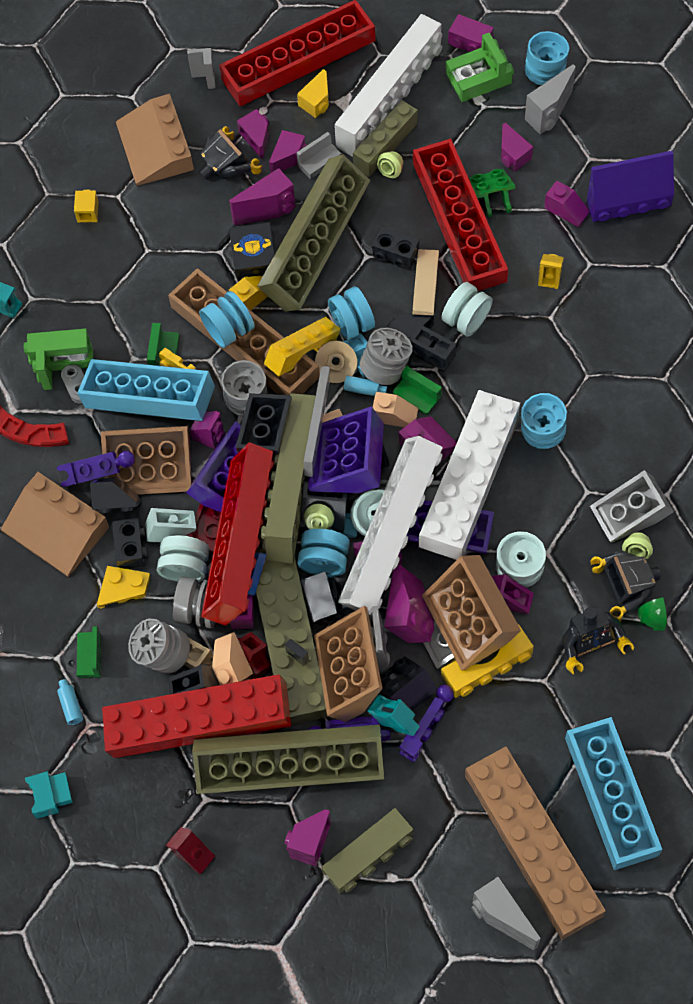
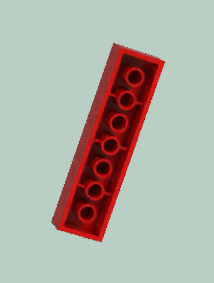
[219,0,375,107]
[413,139,508,291]
[201,442,274,625]
[102,674,291,758]

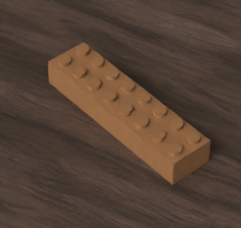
[168,268,320,395]
[465,747,606,940]

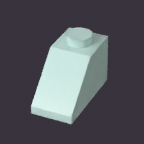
[145,508,196,542]

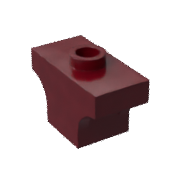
[237,632,271,679]
[166,827,215,874]

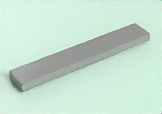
[304,366,330,477]

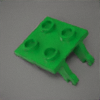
[469,169,515,218]

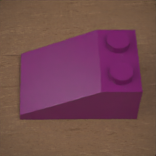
[229,168,296,225]
[384,564,434,644]

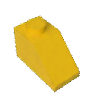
[297,69,329,118]
[538,254,564,289]
[229,276,268,311]

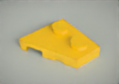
[159,348,196,370]
[97,566,151,608]

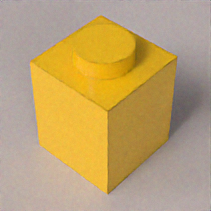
[74,190,99,223]

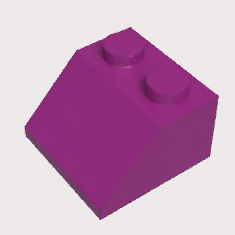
[398,416,457,462]
[285,809,332,867]

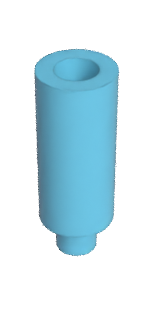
[344,376,387,396]
[57,679,83,725]

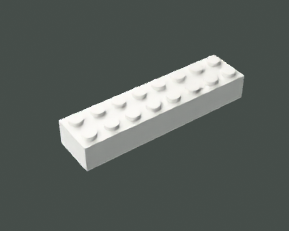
[334,14,442,157]
[419,390,520,560]
[338,436,443,611]

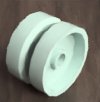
[442,282,493,337]
[350,490,384,536]
[496,532,546,588]
[157,535,210,582]

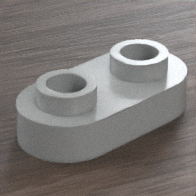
[61,365,84,404]

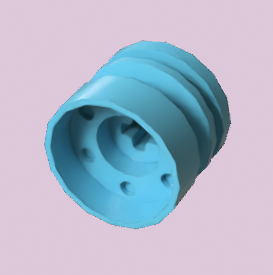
[524,31,569,85]
[199,291,255,348]
[521,393,567,449]

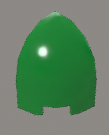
[637,597,667,631]

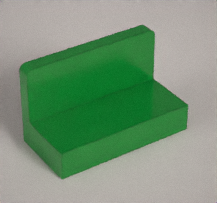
[147,323,179,366]
[393,366,442,415]
[77,626,101,678]

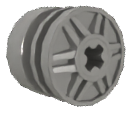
[360,328,412,385]
[221,360,268,416]
[173,577,216,628]
[128,618,190,674]

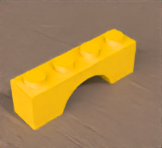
[264,317,341,376]
[441,624,534,698]

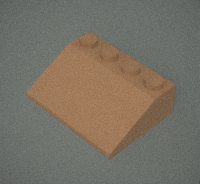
[116,94,194,186]
[101,426,192,494]
[1,472,109,577]
[422,555,521,671]
[314,606,382,723]

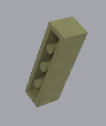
[353,100,418,177]
[321,808,413,894]

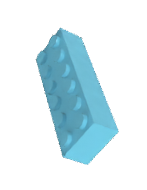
[77,359,215,421]
[565,717,662,870]

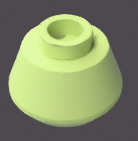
[377,151,403,178]
[304,504,334,530]
[622,533,653,559]

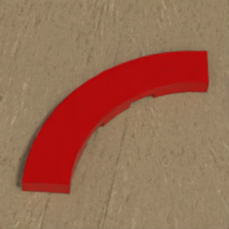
[0,405,70,447]

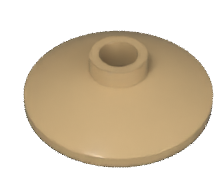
[315,341,357,383]

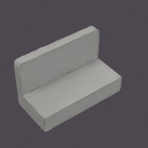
[187,48,216,89]
[297,132,341,179]

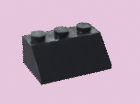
[236,393,292,457]

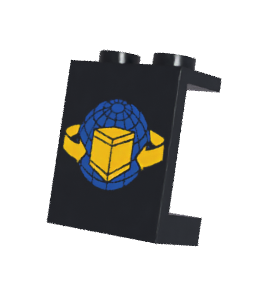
[229,222,274,280]

